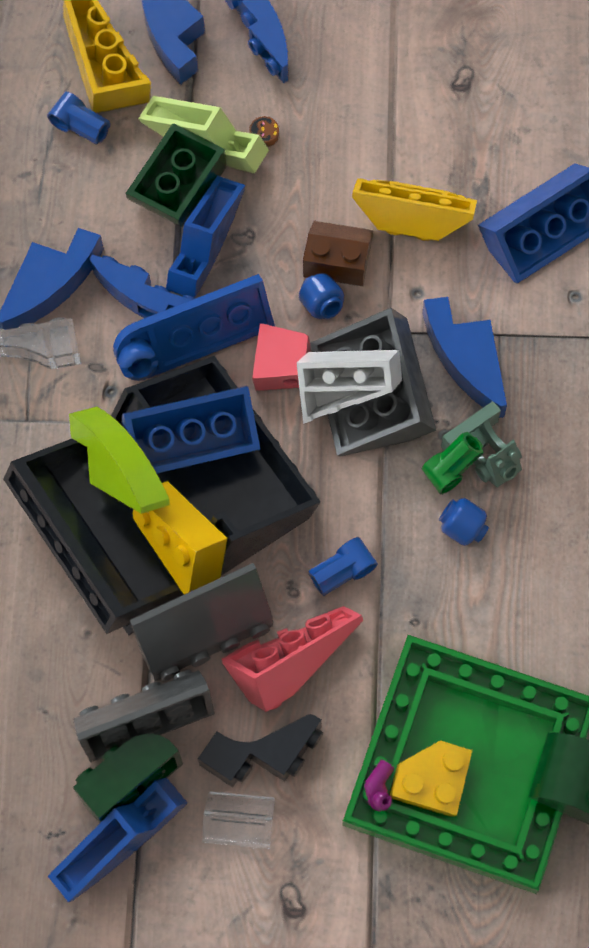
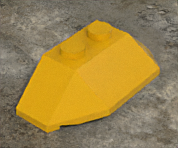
[352,178,477,241]

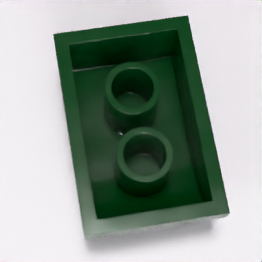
[126,123,227,227]
[529,733,589,825]
[73,734,183,823]

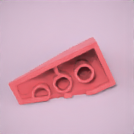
[221,606,363,712]

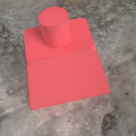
[252,324,311,391]

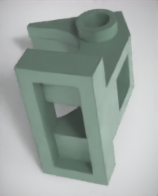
[441,401,522,488]

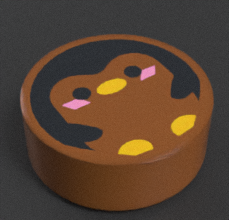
[249,116,279,147]

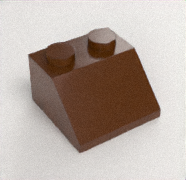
[303,221,373,286]

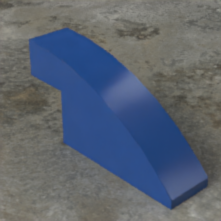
[142,0,205,85]
[166,175,245,298]
[0,228,104,335]
[422,297,507,418]
[48,778,188,903]

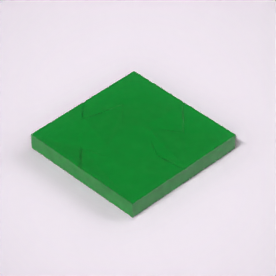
[342,635,589,894]

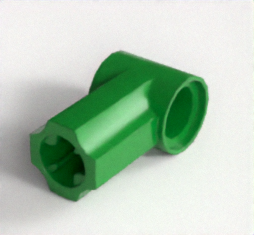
[421,432,484,495]

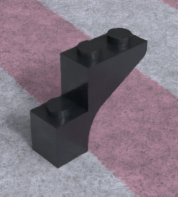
[198,714,323,788]

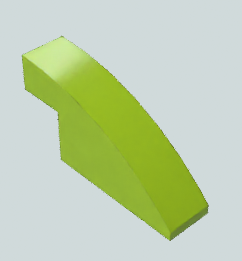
[69,406,170,514]

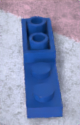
[225,0,288,84]
[90,254,196,318]

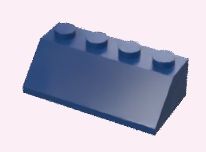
[478,163,589,284]
[122,386,260,473]

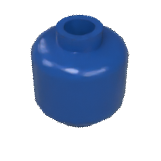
[299,273,344,319]
[439,498,489,546]

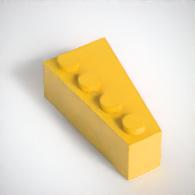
[63,0,151,113]

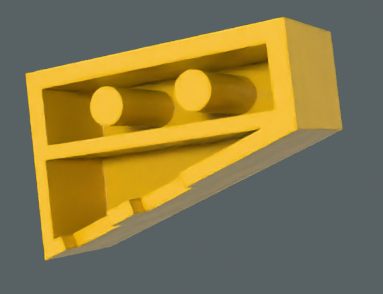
[133,481,227,595]

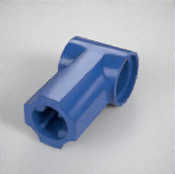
[47,92,110,144]
[308,537,378,596]

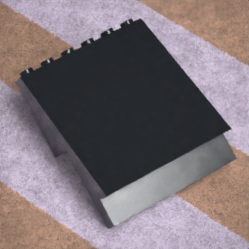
[3,356,321,635]

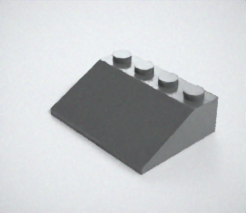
[310,308,436,457]
[130,563,273,681]
[73,670,215,762]

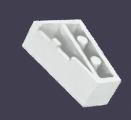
[296,350,402,424]

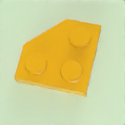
[390,740,472,817]

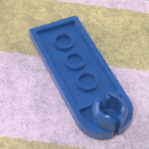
[113,274,275,381]

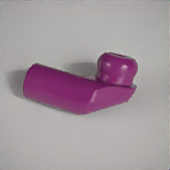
[364,759,395,811]

